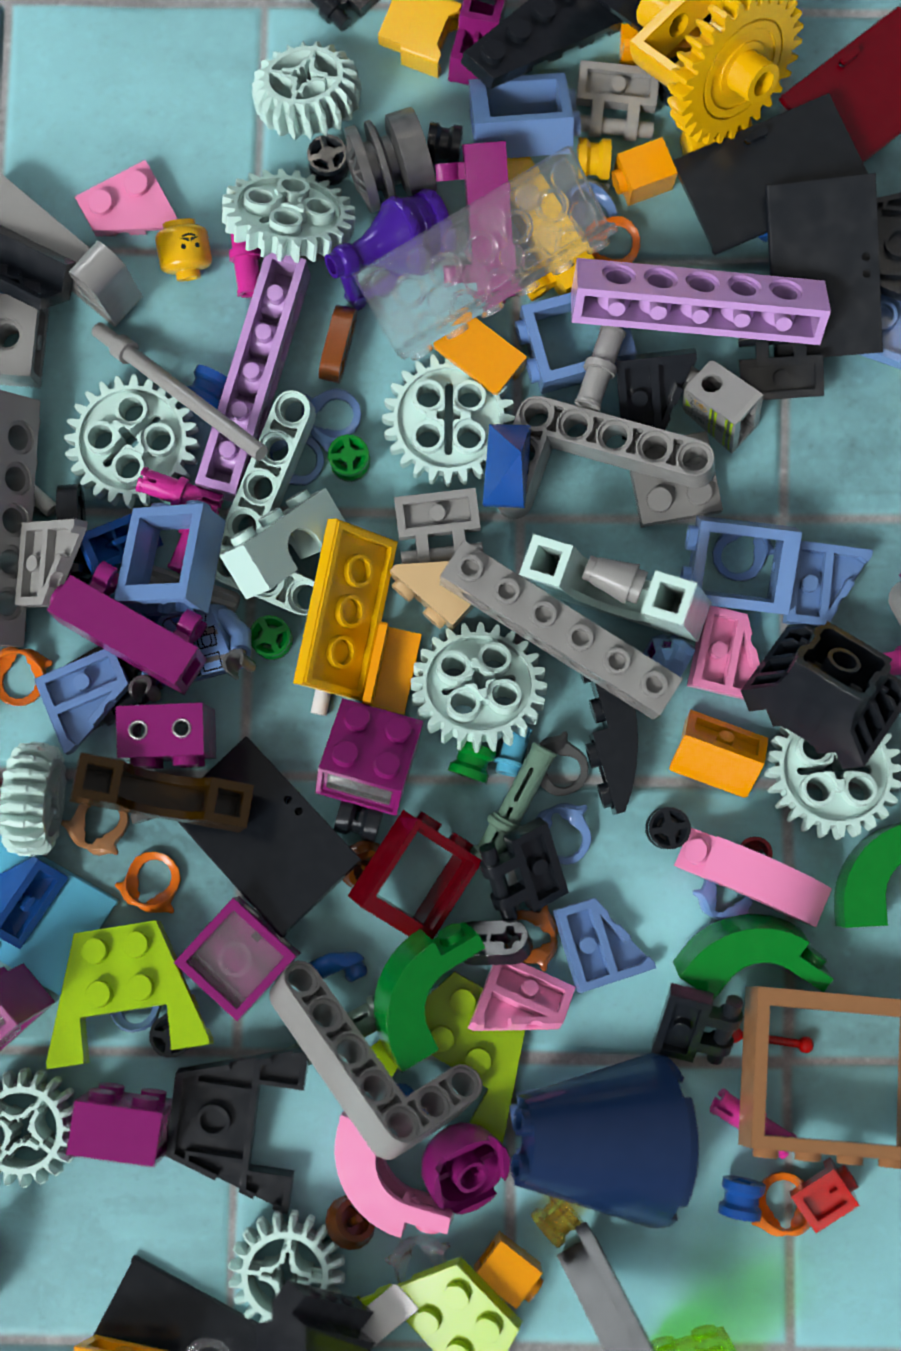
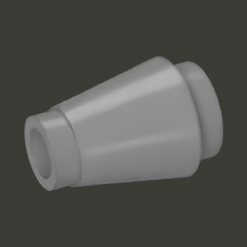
[582,555,648,604]

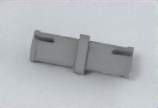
[574,325,626,412]

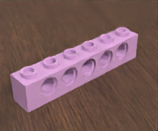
[195,253,311,502]
[571,258,831,345]

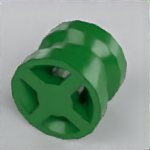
[328,434,370,482]
[250,615,293,660]
[448,741,497,784]

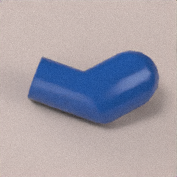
[308,952,367,982]

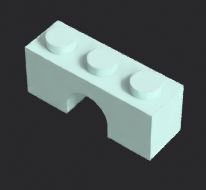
[219,488,346,599]

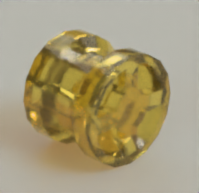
[530,1196,583,1248]

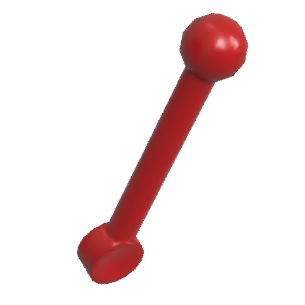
[732,1028,814,1053]

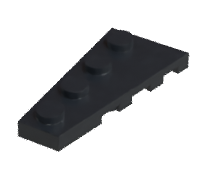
[461,0,624,89]

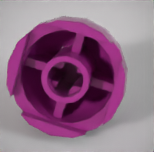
[421,1122,510,1215]

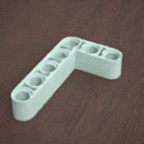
[215,390,316,616]

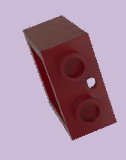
[348,810,482,939]

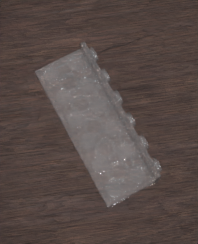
[352,146,619,361]

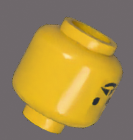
[155,218,212,282]

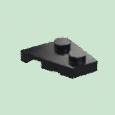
[616,348,697,440]

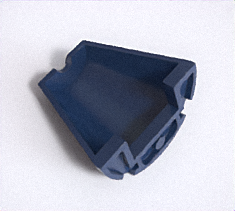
[511,1053,699,1228]

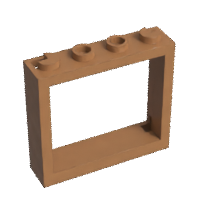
[738,986,901,1169]

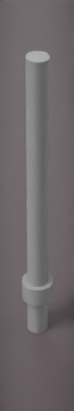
[92,322,268,461]

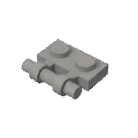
[576,60,659,142]
[394,488,484,564]

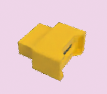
[378,0,462,78]

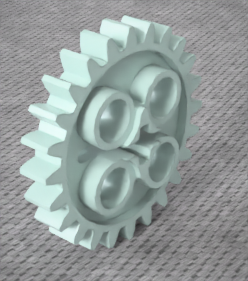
[222,169,355,263]
[382,354,515,487]
[64,374,200,509]
[411,622,547,753]
[764,727,901,840]

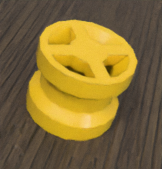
[576,137,612,180]

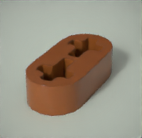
[319,305,357,384]

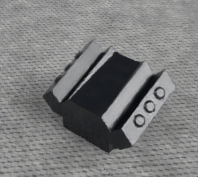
[741,621,901,769]
[256,1280,375,1351]

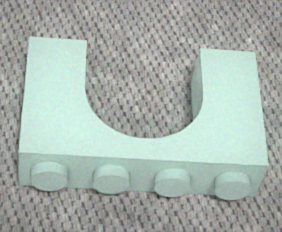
[519,534,712,642]

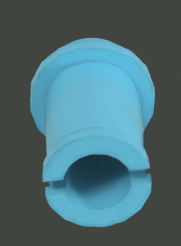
[493,727,533,777]

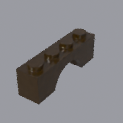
[69,752,254,833]

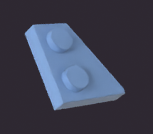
[782,541,873,627]

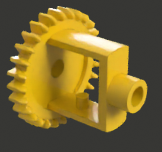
[630,0,804,145]

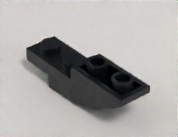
[580,674,638,815]

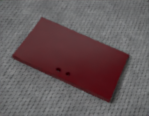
[778,6,901,163]

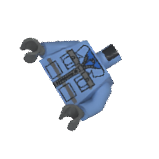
[128,604,256,703]

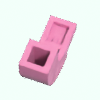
[674,828,832,928]
[335,1111,454,1238]

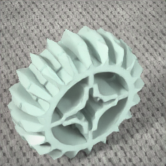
[252,41,361,140]
[0,742,67,857]
[0,1067,75,1188]
[228,1210,346,1323]

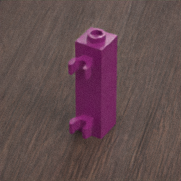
[435,141,515,305]
[47,561,208,695]

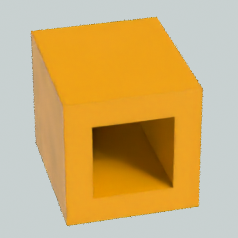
[611,137,678,206]
[474,1230,543,1309]

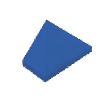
[483,424,531,508]
[80,513,164,575]
[0,856,69,949]

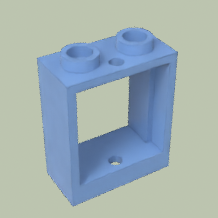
[469,73,581,158]
[515,293,638,394]
[114,500,226,617]
[680,515,802,615]

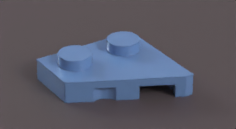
[34,649,130,755]
[552,898,656,993]

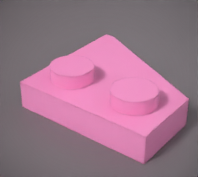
[74,160,178,237]
[687,606,760,700]
[468,962,576,1031]

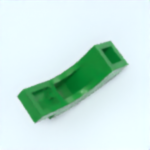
[834,822,901,928]
[673,914,834,1000]
[374,921,485,1072]

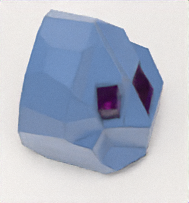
[643,634,696,677]

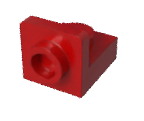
[789,1157,860,1233]

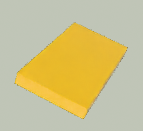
[293,519,398,701]

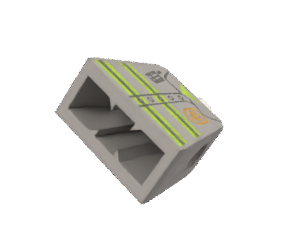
[683,360,763,453]

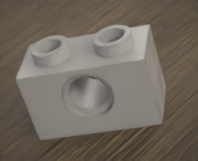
[0,294,49,388]

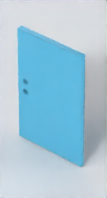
[0,835,119,996]

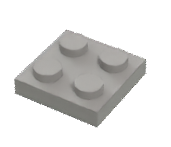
[629,431,723,528]

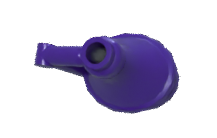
[325,189,453,311]

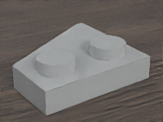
[15,519,88,607]

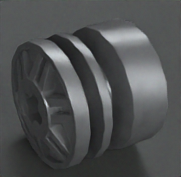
[344,107,437,213]

